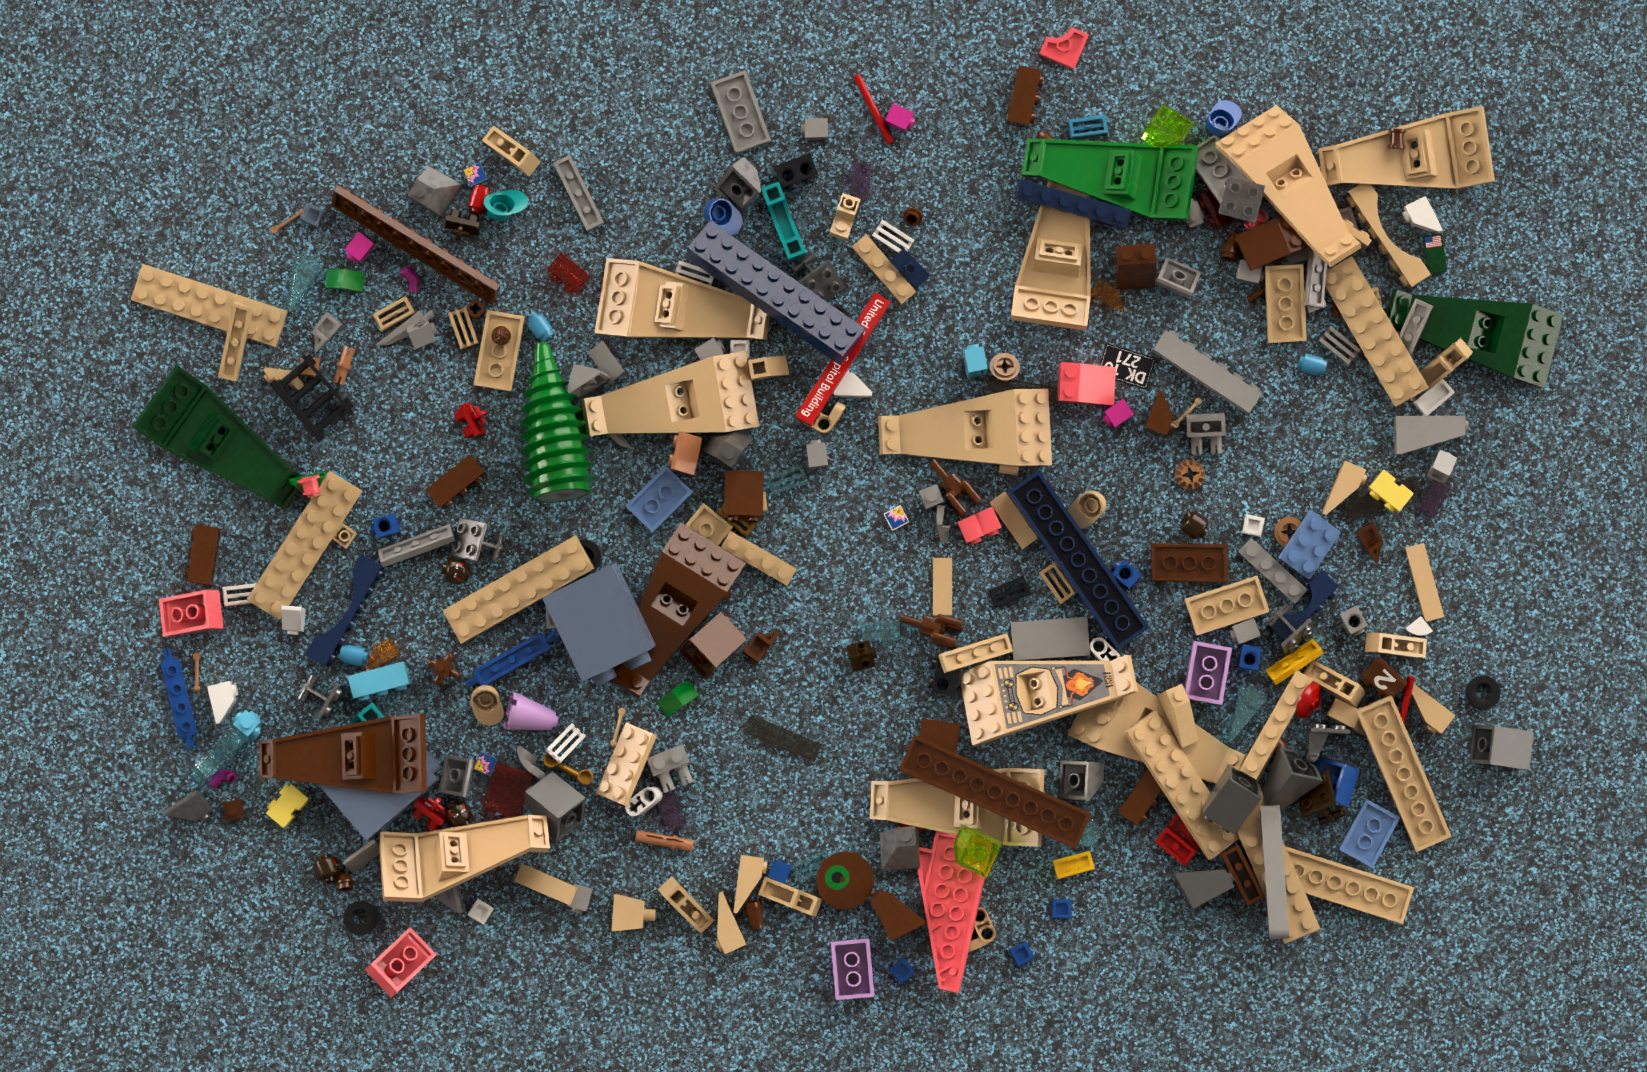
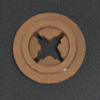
[989,353,1020,382]
[1175,460,1205,490]
[1274,517,1301,547]

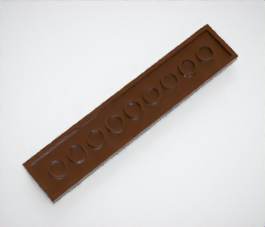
[331,185,500,306]
[899,735,1091,849]

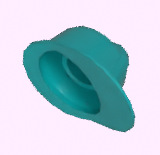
[484,189,528,221]

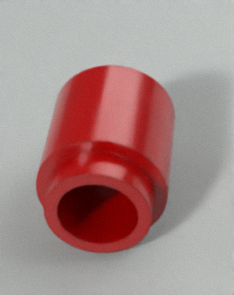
[467,185,490,215]

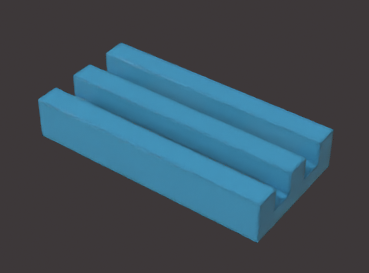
[1068,114,1108,139]

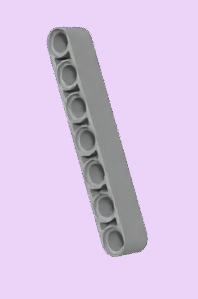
[1260,805,1289,940]

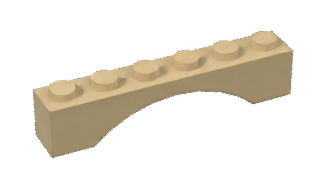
[1346,184,1431,289]
[1239,670,1314,782]

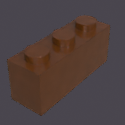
[1006,65,1044,128]
[425,454,486,509]
[185,525,221,586]
[1117,768,1164,826]
[1220,845,1265,906]

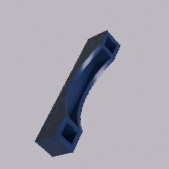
[1013,179,1131,230]
[305,554,384,667]

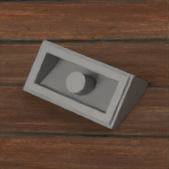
[588,341,625,384]
[343,839,380,873]

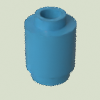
[527,313,554,342]
[1298,353,1327,376]
[339,644,368,667]

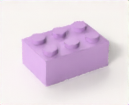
[1184,641,1232,706]
[831,938,874,1000]

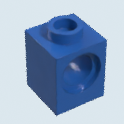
[370,513,401,539]
[1111,560,1142,590]
[1237,644,1262,674]

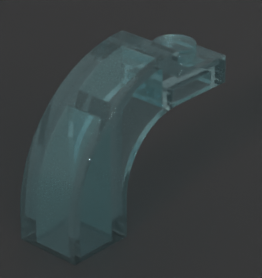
[187,727,246,787]

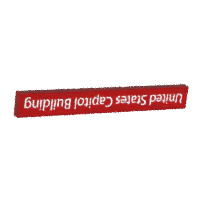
[795,292,891,427]

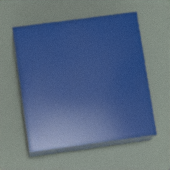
[767,859,792,884]
[1051,899,1072,919]
[1009,941,1035,967]
[889,957,916,984]

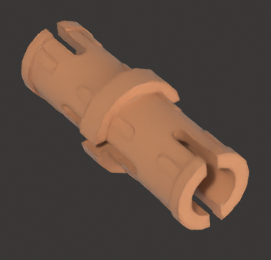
[332,345,356,385]

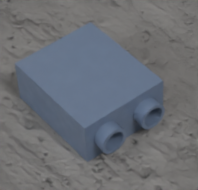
[542,562,656,686]
[318,750,442,841]

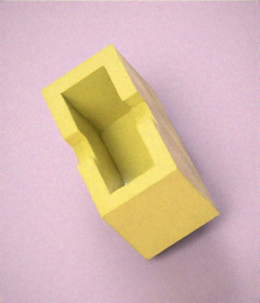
[1367,470,1414,513]
[266,784,310,828]

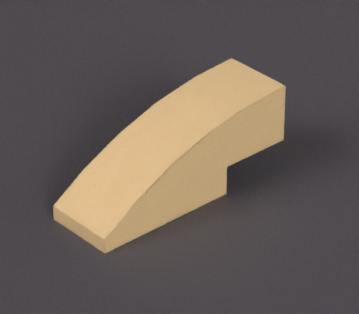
[1420,338,1473,391]
[514,864,578,905]
[758,877,823,917]

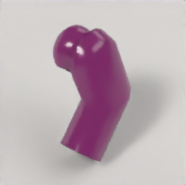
[400,266,419,293]
[208,770,237,789]

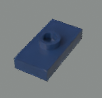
[890,248,930,288]

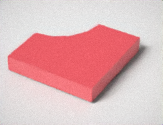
[1039,27,1089,70]

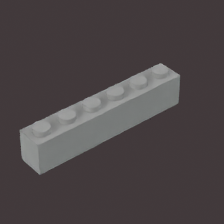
[1152,330,1262,415]

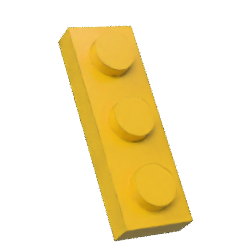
[1265,638,1324,685]

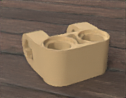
[801,389,846,434]
[968,907,996,953]

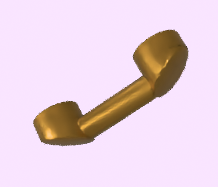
[543,753,593,786]

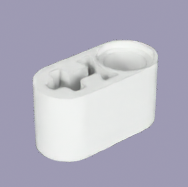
[1089,637,1121,661]
[625,786,663,816]

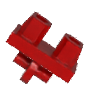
[454,402,488,438]
[411,797,447,831]

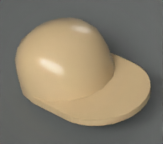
[1068,490,1107,529]
[471,685,504,726]

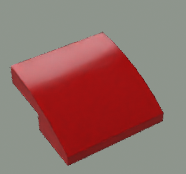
[1155,813,1199,866]

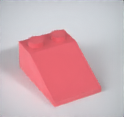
[1057,362,1116,406]
[159,590,223,637]
[365,927,437,998]

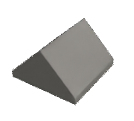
[1155,257,1201,299]
[567,364,611,399]
[438,754,475,798]

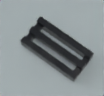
[988,576,1031,608]

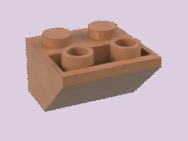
[668,431,703,477]

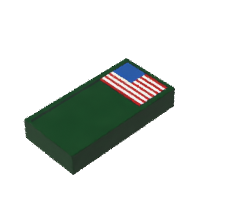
[1422,234,1447,274]

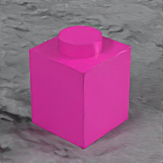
[885,103,916,133]
[344,232,375,264]
[1103,399,1134,429]

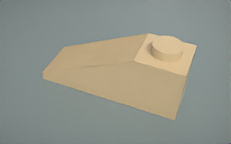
[482,126,541,176]
[1321,461,1367,516]
[1365,633,1427,658]
[1304,660,1366,708]
[1406,681,1455,735]
[1157,684,1198,748]
[733,855,767,913]
[658,876,714,934]
[716,892,746,954]

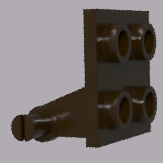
[1298,770,1346,826]

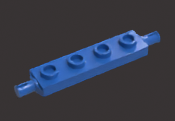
[464,631,559,689]
[160,648,198,750]

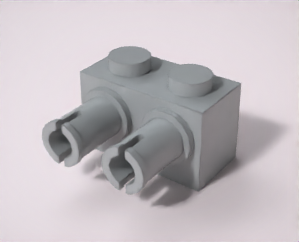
[1186,413,1226,455]
[647,744,694,793]

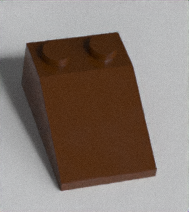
[1235,216,1307,271]

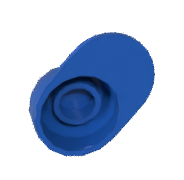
[1206,100,1242,137]
[704,198,743,236]

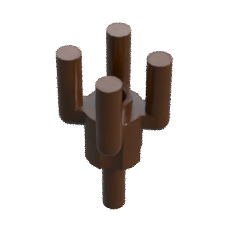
[929,459,982,517]
[900,614,964,650]
[428,653,462,686]

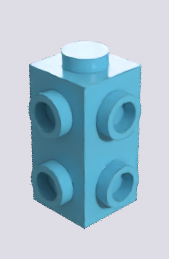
[233,710,261,743]

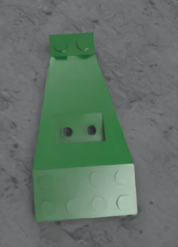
[1022,138,1199,221]

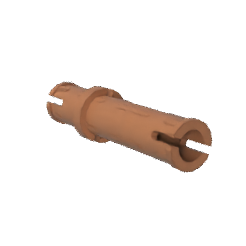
[635,830,694,852]

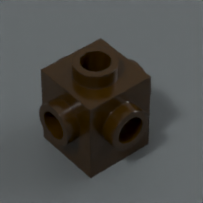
[847,640,877,672]

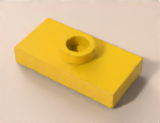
[1053,851,1095,879]

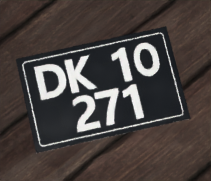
[1100,343,1156,390]

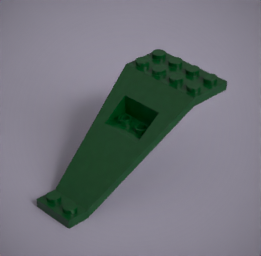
[1387,289,1563,388]
[132,364,301,510]

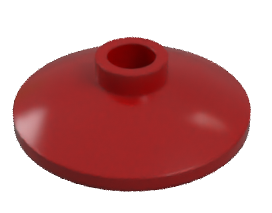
[1296,682,1321,719]

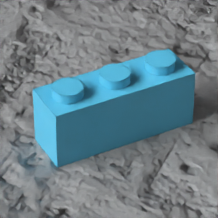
[963,344,988,378]
[347,661,411,702]

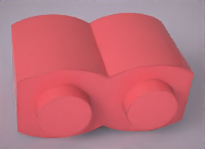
[957,507,1002,545]

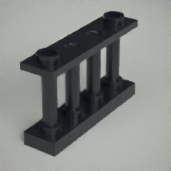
[268,353,354,442]

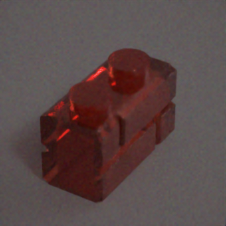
[547,252,592,295]

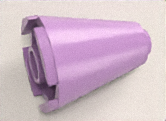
[504,692,558,730]

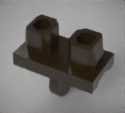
[445,209,480,241]

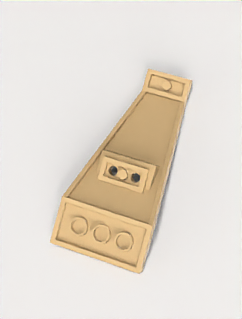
[595,258,770,340]

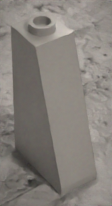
[1394,416,1469,456]

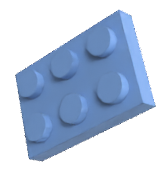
[626,465,693,533]
[1278,510,1341,580]
[1338,799,1400,868]

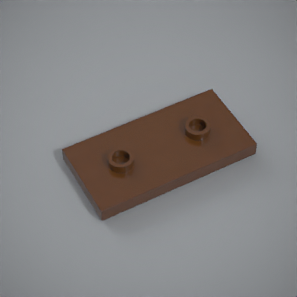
[1150,543,1228,583]

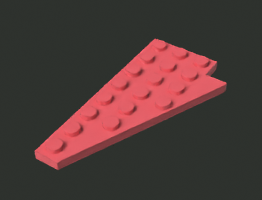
[918,831,993,994]

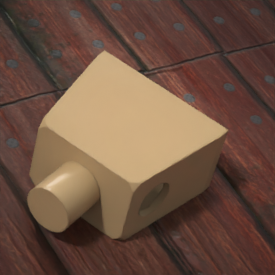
[611,894,656,931]

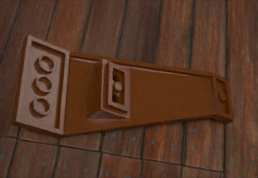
[610,523,746,699]
[259,714,427,794]

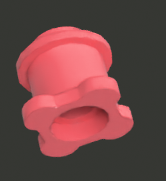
[1244,208,1269,229]
[298,475,321,498]

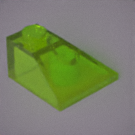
[1141,103,1195,147]
[954,825,1003,879]

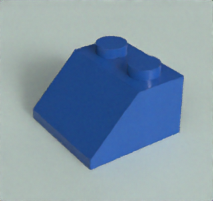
[1315,757,1360,806]

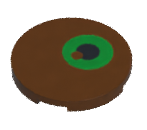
[816,851,874,909]

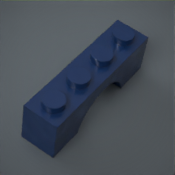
[1267,570,1339,642]

